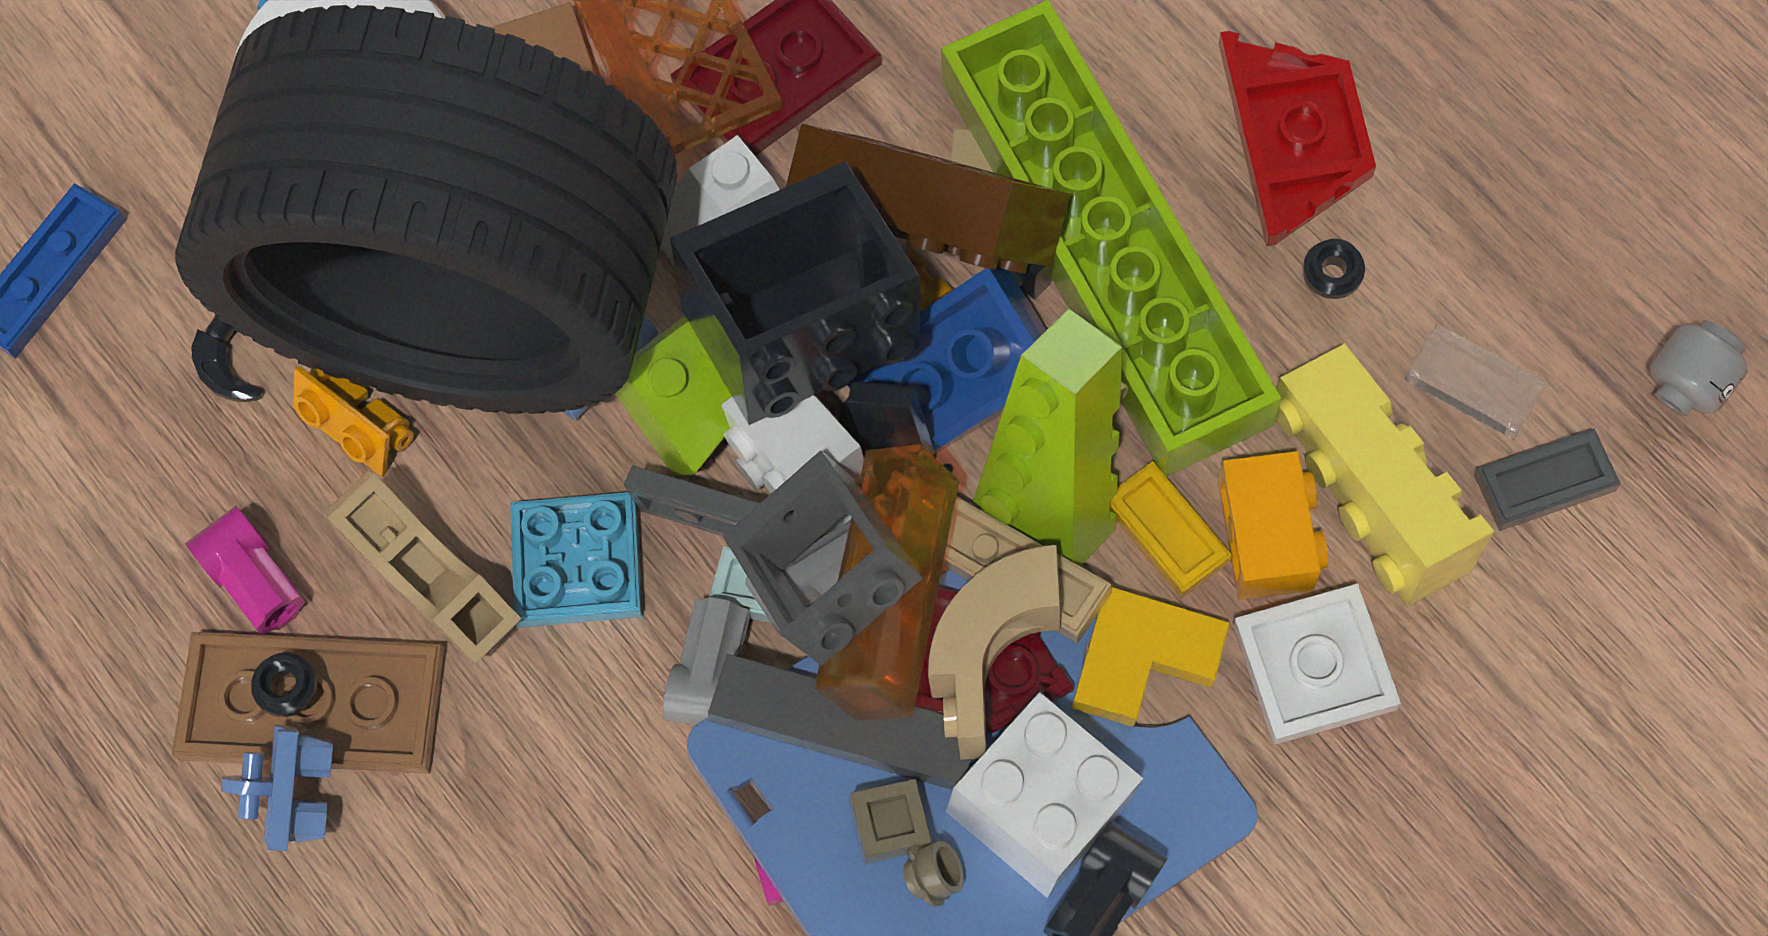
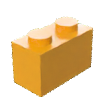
[1218,451,1328,600]

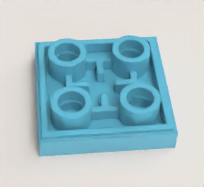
[510,492,643,628]

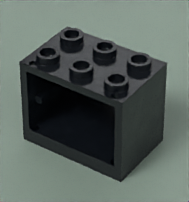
[670,161,921,425]

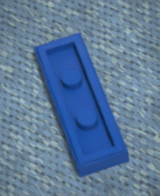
[0,183,127,359]

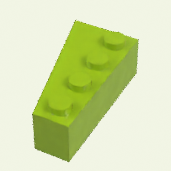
[973,309,1122,567]
[615,317,732,477]

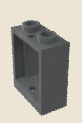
[723,450,922,666]

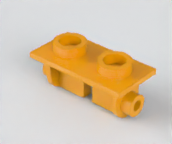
[293,366,414,477]

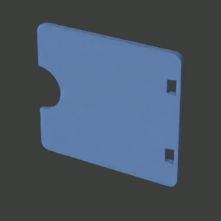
[687,570,1258,936]

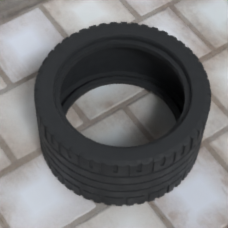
[175,5,677,414]

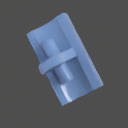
[221,725,333,851]

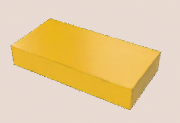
[1110,461,1233,599]

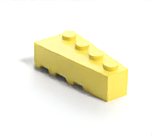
[1276,343,1495,607]

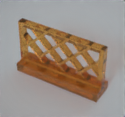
[573,0,783,164]

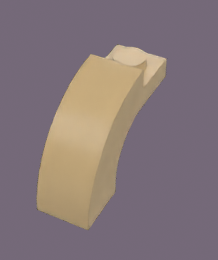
[322,470,521,664]
[928,545,1060,760]

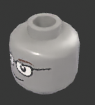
[1650,320,1748,416]

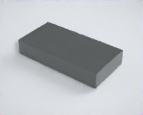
[1474,428,1621,531]

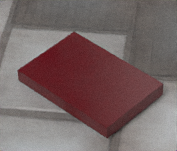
[670,0,882,156]

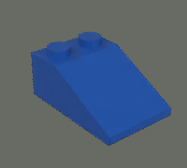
[848,267,1046,469]

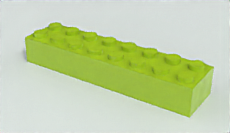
[941,0,1282,477]

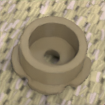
[903,841,964,907]

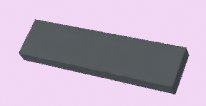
[708,654,971,790]

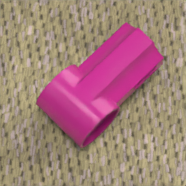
[185,505,306,635]

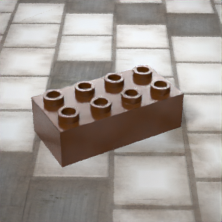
[786,123,1071,274]

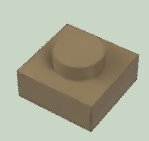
[849,779,932,864]

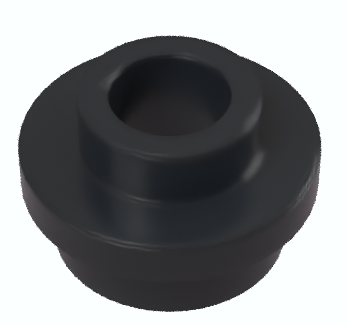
[1303,239,1365,299]
[251,652,317,717]

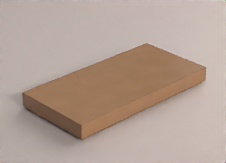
[172,632,445,774]

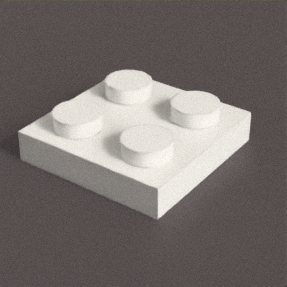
[1233,584,1401,745]

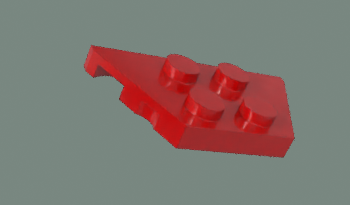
[1218,31,1376,246]

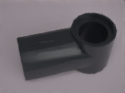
[1043,820,1168,936]

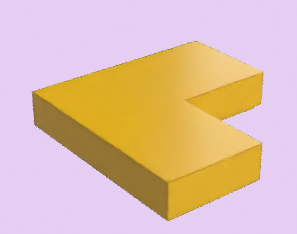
[1071,587,1229,727]

